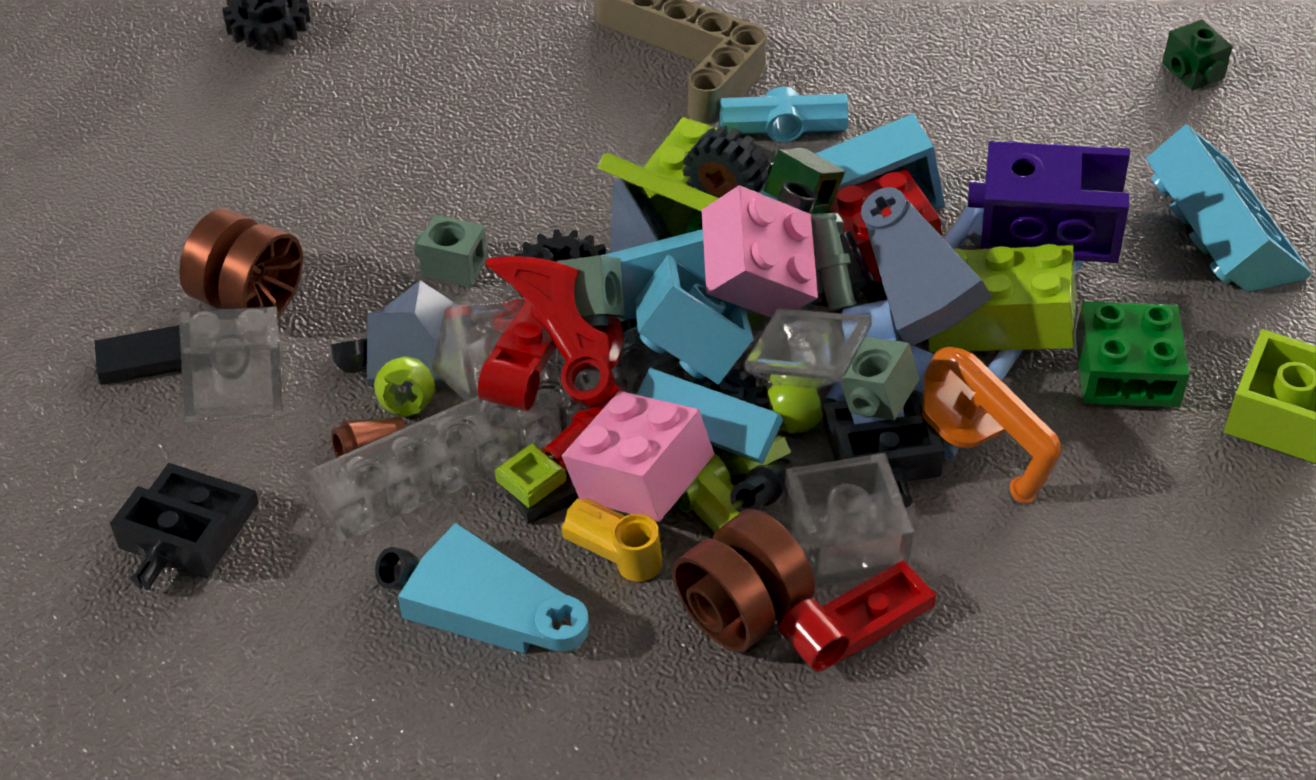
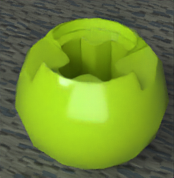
[374,356,435,417]
[767,373,823,433]

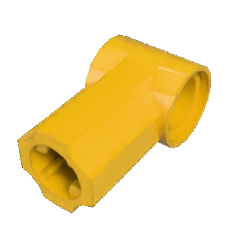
[561,498,663,582]

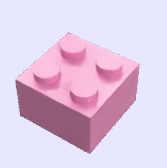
[702,185,818,320]
[562,391,715,522]

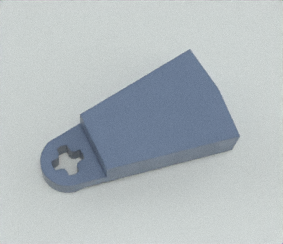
[861,187,993,347]

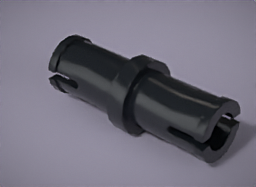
[730,457,796,513]

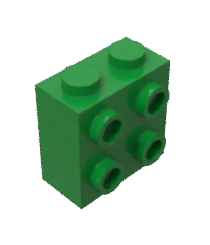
[1075,301,1189,407]

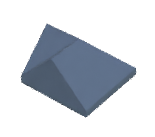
[610,179,673,253]
[367,280,471,387]

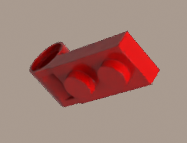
[477,301,557,411]
[779,560,936,672]

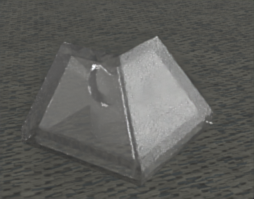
[432,301,551,402]
[745,309,872,389]

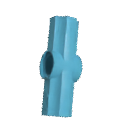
[719,86,848,143]

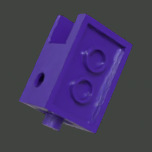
[968,141,1130,263]

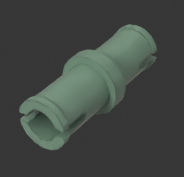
[811,213,857,313]

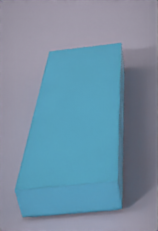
[636,367,783,464]

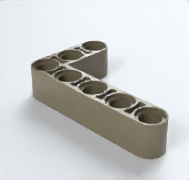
[595,0,767,124]

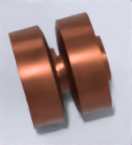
[179,208,303,325]
[672,509,815,653]

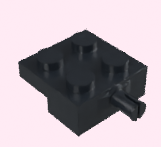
[822,391,945,509]
[110,463,259,590]

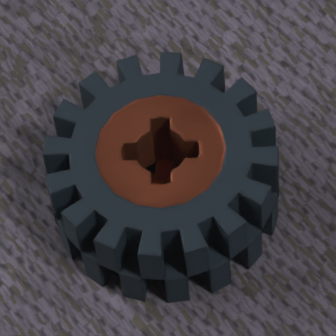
[682,126,770,198]

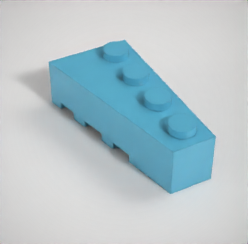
[760,113,945,214]

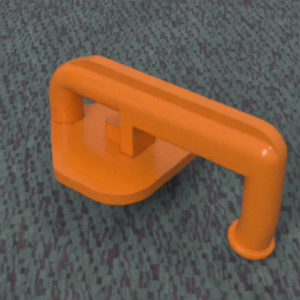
[922,346,1062,504]

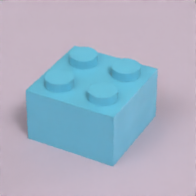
[635,254,753,385]

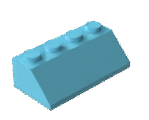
[1145,124,1312,292]

